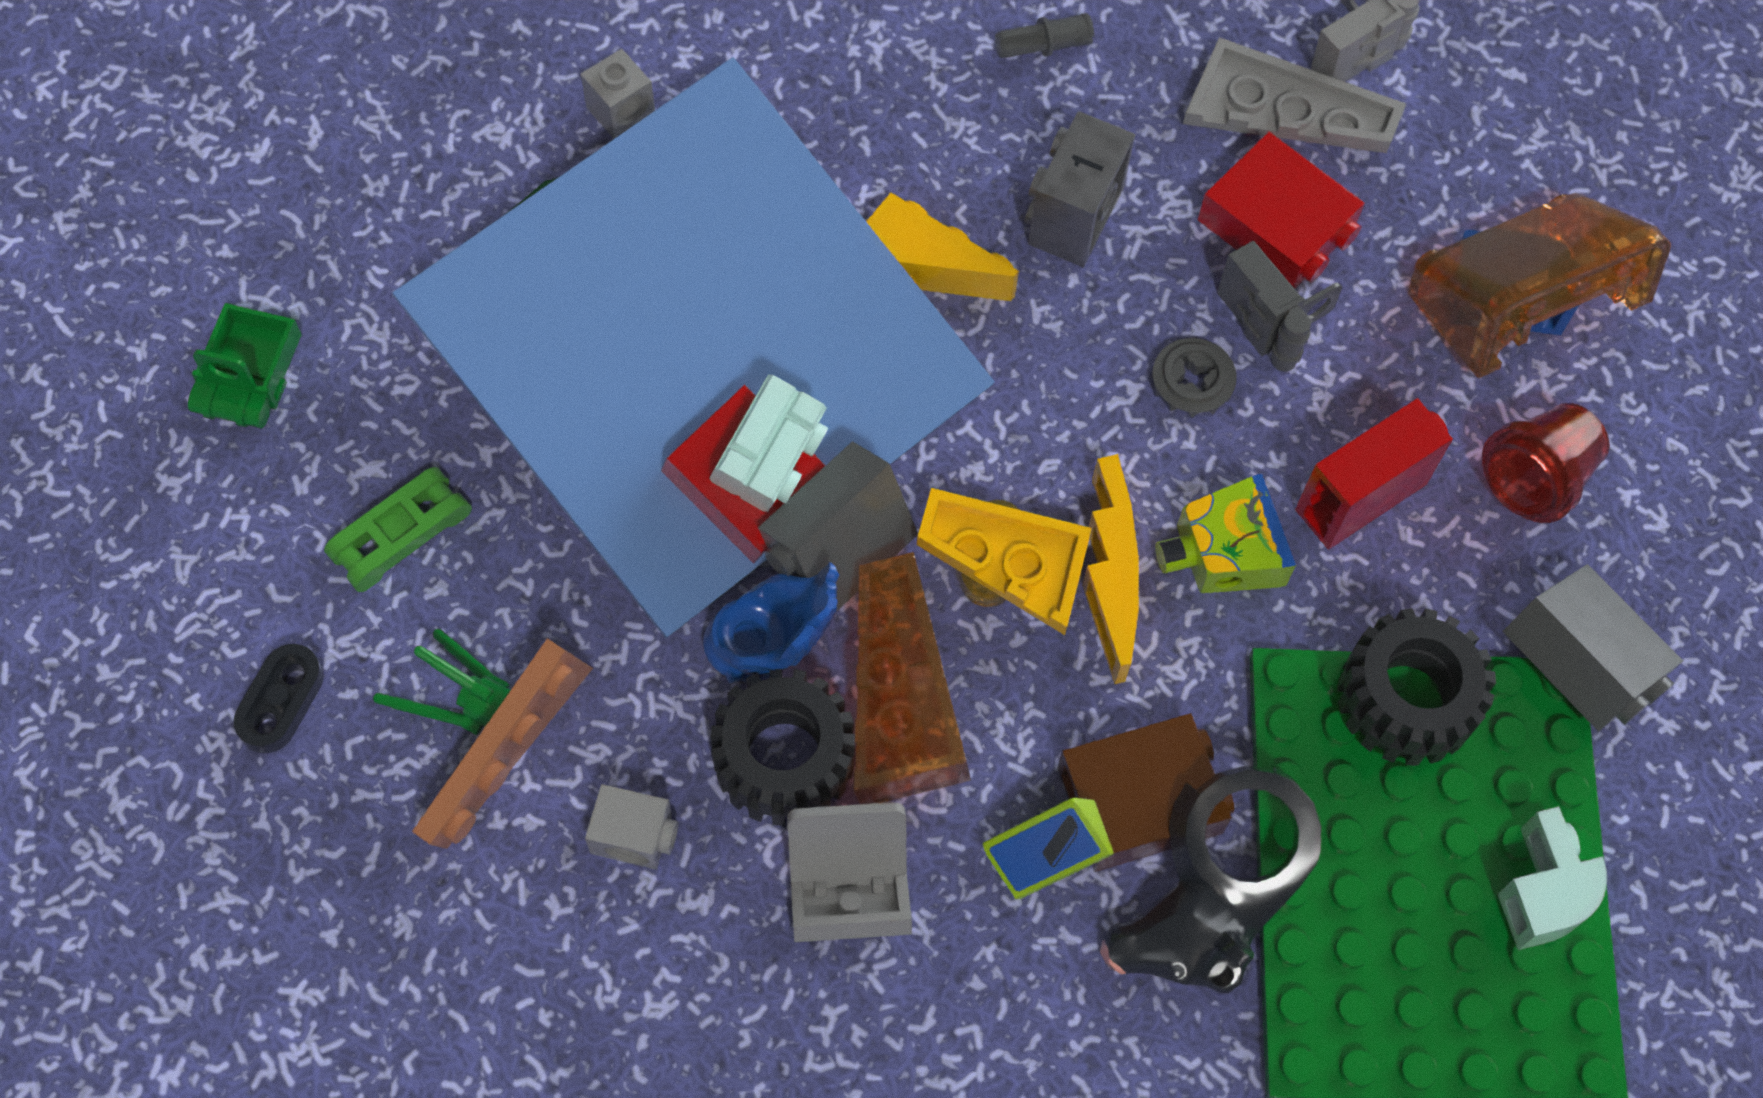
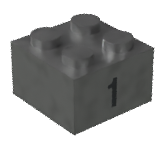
[1025,111,1135,268]

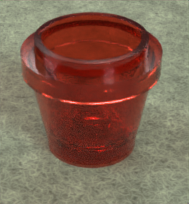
[1482,403,1610,523]

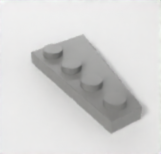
[1183,37,1406,153]

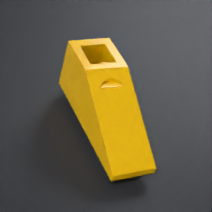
[866,192,1019,301]

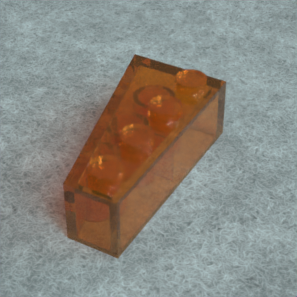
[854,552,971,805]

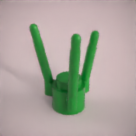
[373,629,511,736]

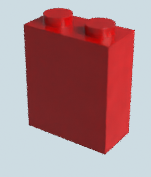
[1197,131,1365,289]
[661,385,826,564]
[1295,398,1453,550]

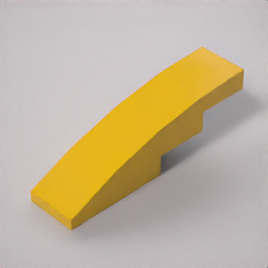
[1082,454,1139,684]

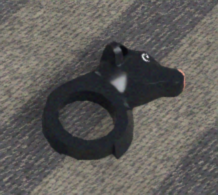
[1100,766,1321,993]

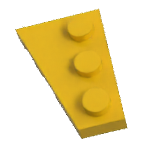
[917,488,1092,635]

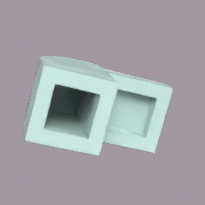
[1498,807,1607,950]

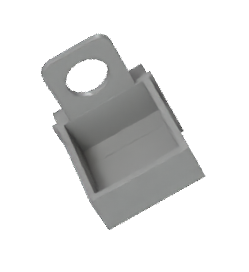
[1311,0,1420,82]

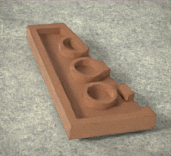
[412,638,593,849]

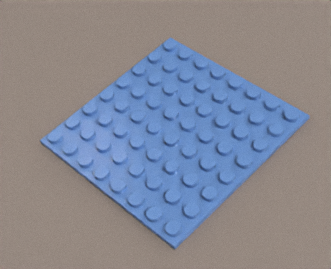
[392,57,995,639]

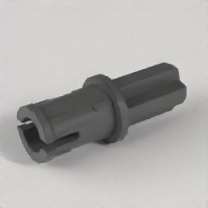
[995,13,1094,58]

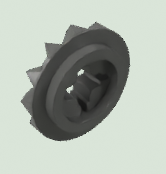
[1151,338,1237,418]

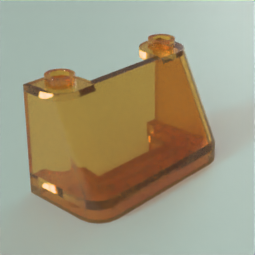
[1408,193,1671,379]

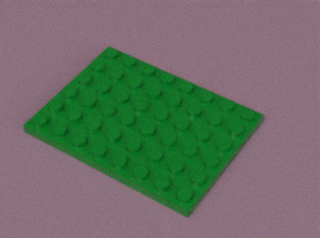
[1249,648,1628,1098]

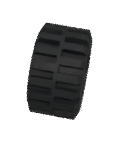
[1337,608,1496,766]
[710,669,855,826]

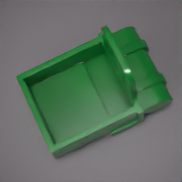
[188,303,302,429]

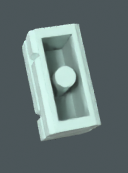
[709,374,828,512]

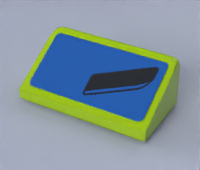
[982,798,1114,899]

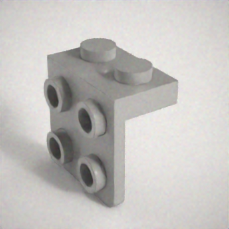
[787,803,912,942]

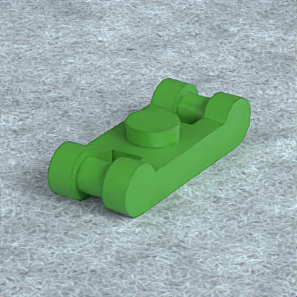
[324,467,472,592]

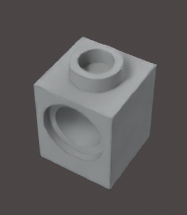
[581,48,655,139]
[585,784,679,870]

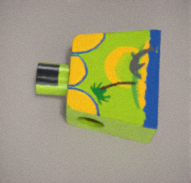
[1155,473,1296,593]

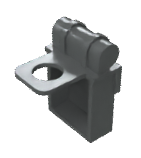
[1217,241,1342,372]

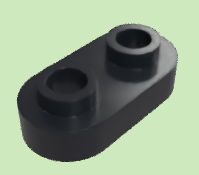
[234,644,324,753]

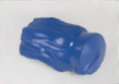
[703,562,839,684]

